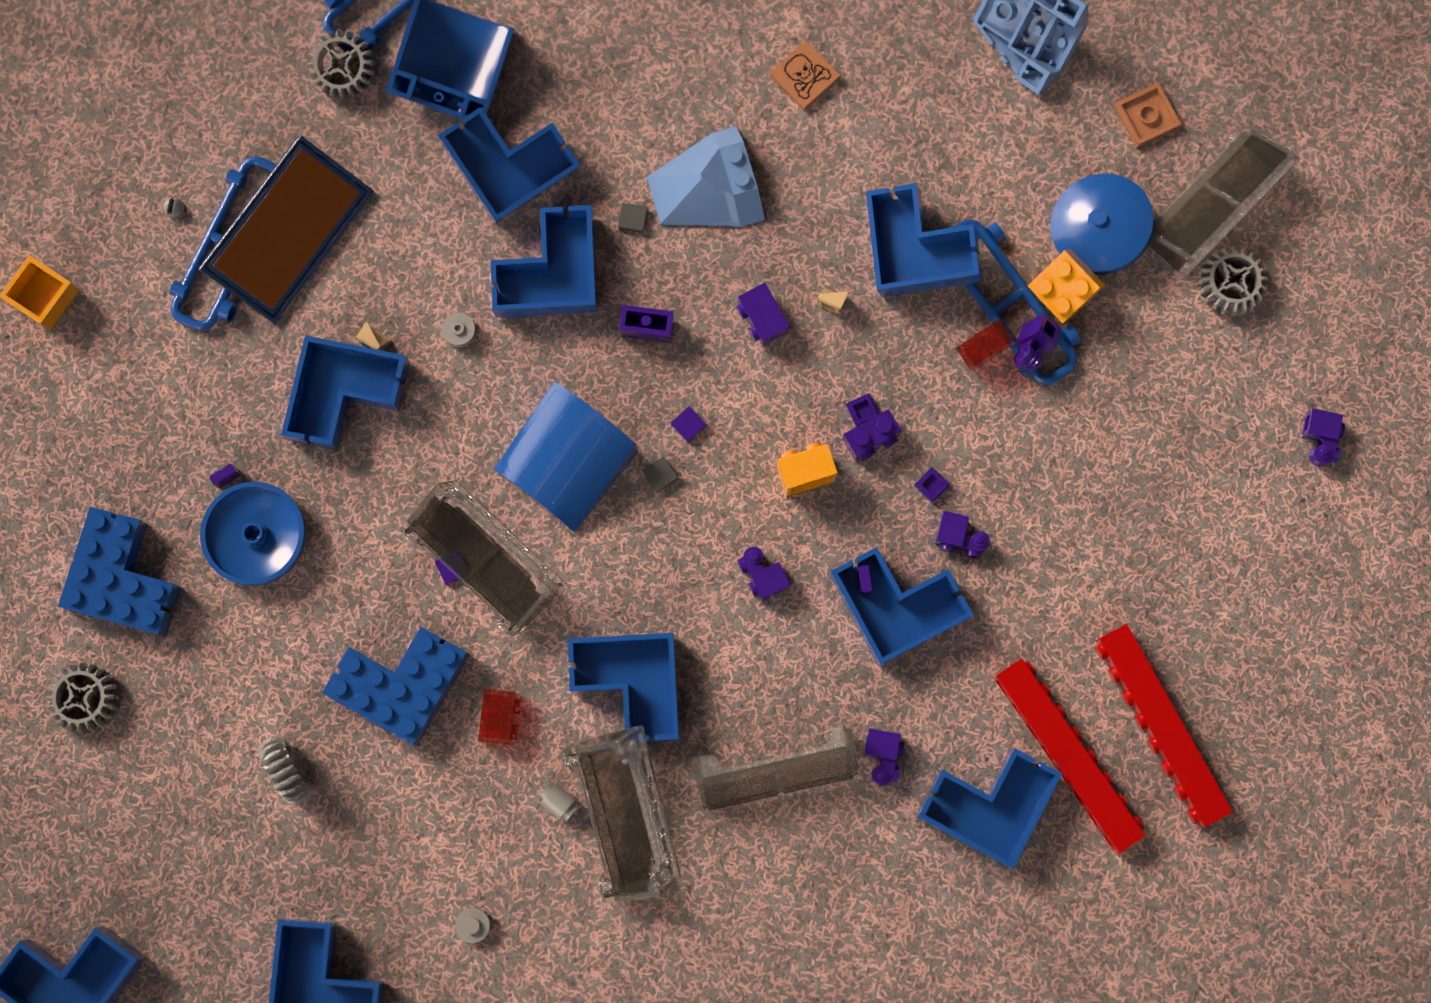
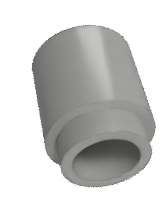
[539,784,579,822]

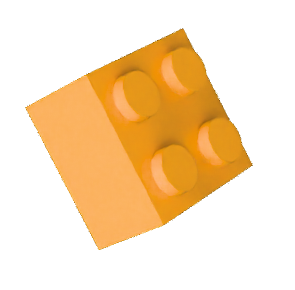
[1028,248,1106,323]
[0,255,80,331]
[777,442,837,497]

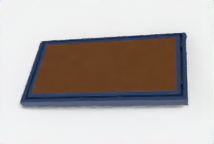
[198,135,374,324]

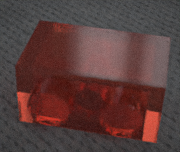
[956,319,1016,371]
[478,689,522,746]

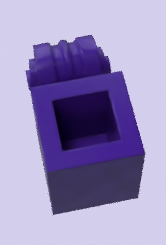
[1014,313,1062,371]
[1301,408,1345,466]
[935,511,990,559]
[737,547,790,601]
[864,728,904,785]

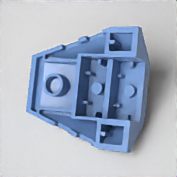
[972,0,1089,95]
[647,126,765,227]

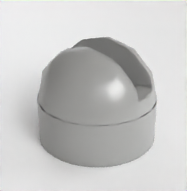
[163,197,185,219]

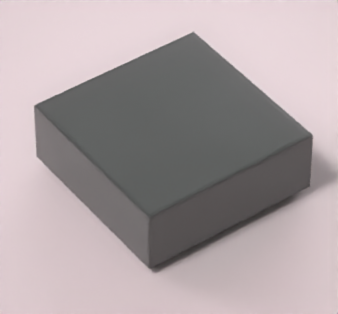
[618,203,647,233]
[642,456,678,493]

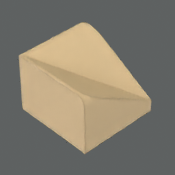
[817,288,849,314]
[356,322,391,351]

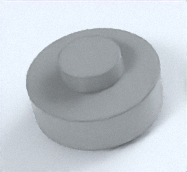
[442,313,476,347]
[455,908,491,943]

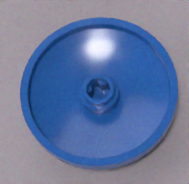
[1050,173,1155,275]
[200,482,306,586]

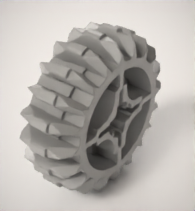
[307,29,376,99]
[1197,246,1269,316]
[45,662,119,734]
[258,735,313,805]

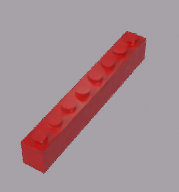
[1095,624,1233,827]
[993,658,1146,854]

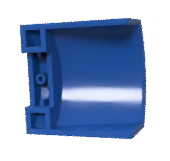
[386,0,516,119]
[494,381,638,533]

